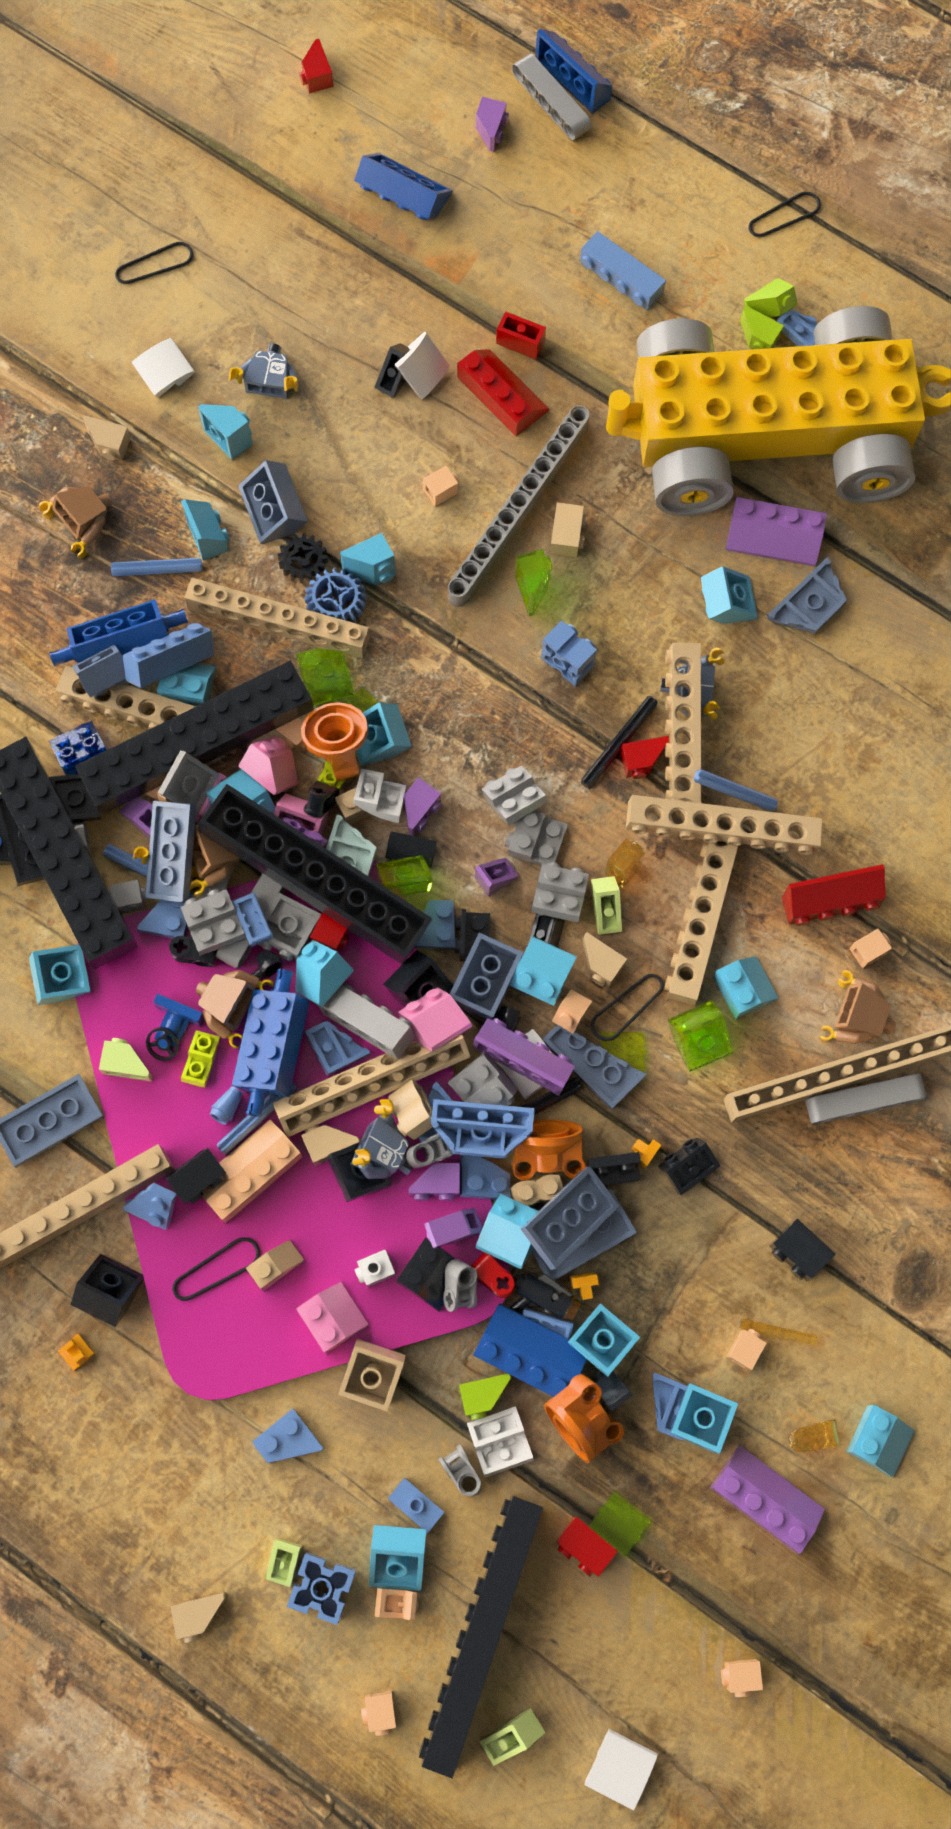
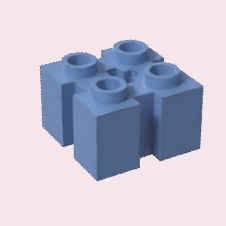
[541,620,597,687]
[287,1552,357,1625]

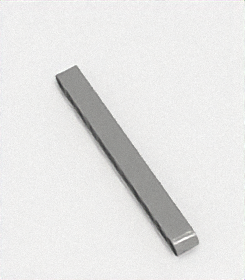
[448,405,589,606]

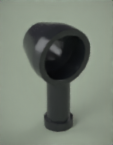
[251,949,284,980]

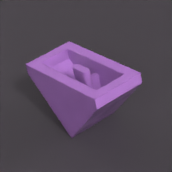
[475,857,519,897]

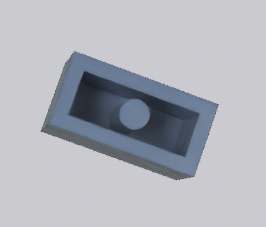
[72,645,126,697]

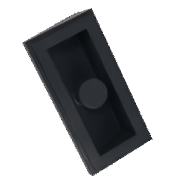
[385,831,437,868]
[528,913,565,948]

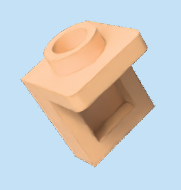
[375,1588,419,1620]

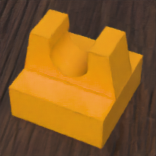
[631,1139,661,1169]
[570,1272,599,1300]
[58,1334,95,1371]

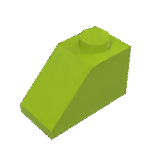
[743,278,798,317]
[740,305,784,349]
[459,1374,511,1420]

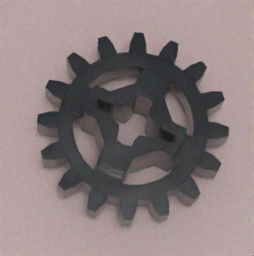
[278,533,328,583]

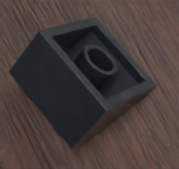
[383,950,454,1008]
[166,1147,226,1204]
[769,1218,836,1281]
[396,1237,455,1312]
[70,1254,144,1327]

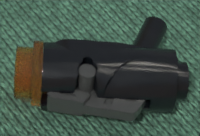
[509,1272,581,1321]

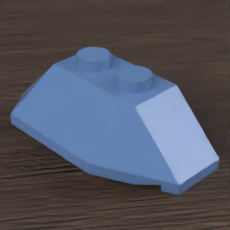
[431,1099,534,1158]

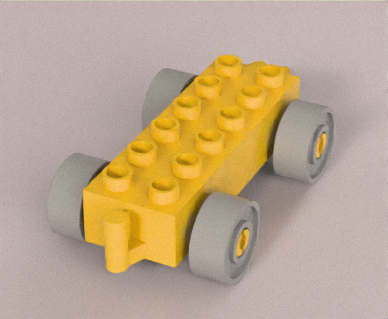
[606,306,951,516]

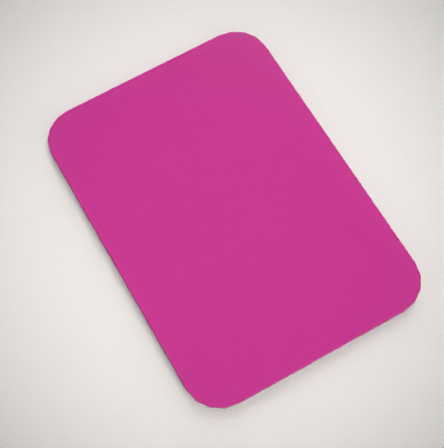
[76,860,510,1400]

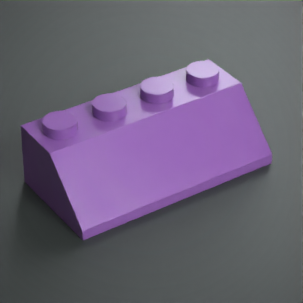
[726,497,827,566]
[472,1018,575,1096]
[709,1445,825,1554]

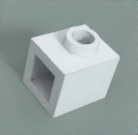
[355,1250,396,1288]

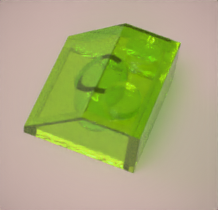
[515,549,553,616]
[296,648,354,705]
[667,1000,734,1072]

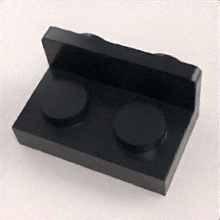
[455,909,490,961]
[658,1138,720,1195]
[587,1152,641,1186]

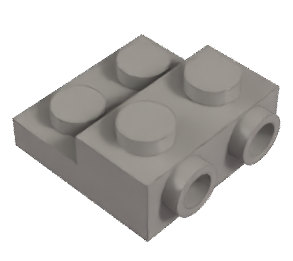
[482,765,549,826]
[505,810,568,866]
[531,862,589,922]
[180,889,246,956]
[258,892,321,961]
[448,1052,518,1106]

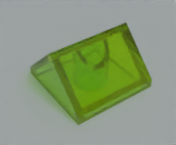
[376,855,433,897]

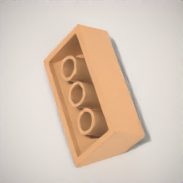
[202,1120,302,1224]

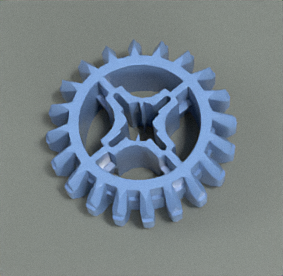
[304,568,367,623]

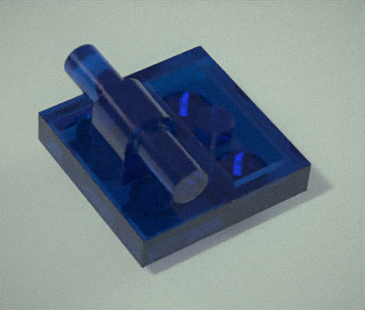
[49,720,106,775]

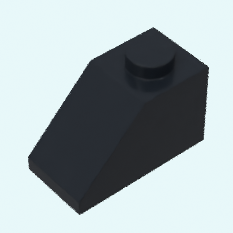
[374,343,410,398]
[592,1371,633,1412]

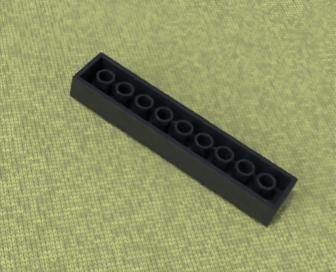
[75,660,314,815]
[0,737,138,969]
[198,784,433,965]
[418,1495,543,1779]

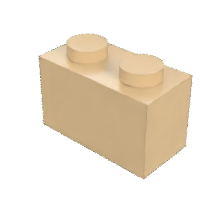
[550,503,587,557]

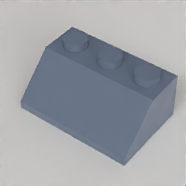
[238,460,308,544]
[450,933,524,1021]

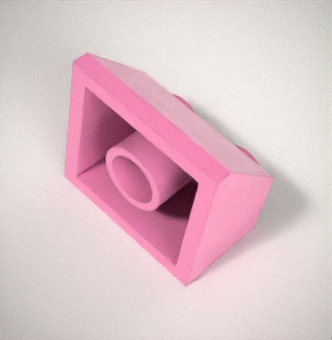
[238,736,299,795]
[274,793,329,836]
[398,987,472,1052]
[296,1282,368,1354]

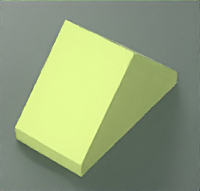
[265,1538,303,1587]

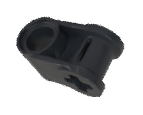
[303,780,340,817]
[169,936,217,967]

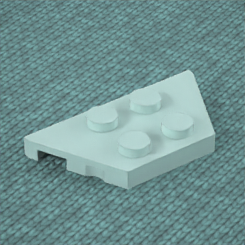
[326,814,377,876]

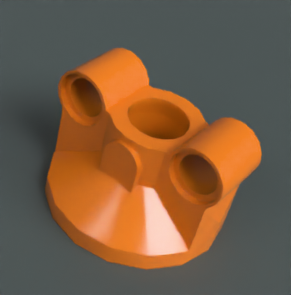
[301,702,368,781]
[511,1119,586,1181]
[543,1374,624,1464]

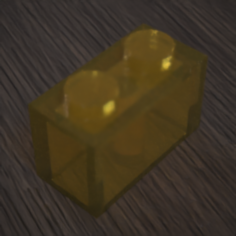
[604,839,645,888]

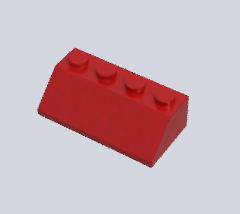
[457,349,549,437]
[781,864,886,926]

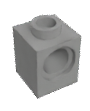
[109,880,148,914]

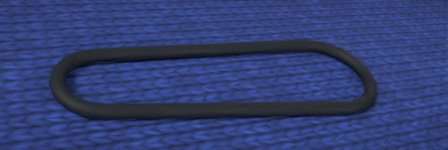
[748,191,820,237]
[115,242,193,284]
[590,974,664,1041]
[172,1237,260,1301]

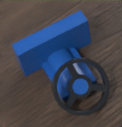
[146,994,204,1061]

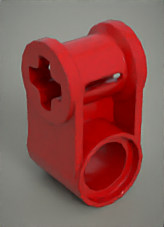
[471,1252,514,1298]

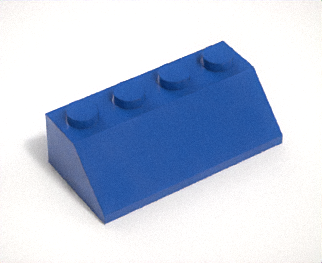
[535,29,612,114]
[354,153,453,220]
[473,1303,587,1397]

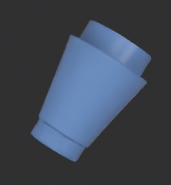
[209,1086,243,1125]

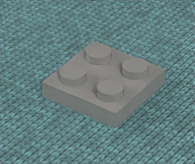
[158,750,219,816]

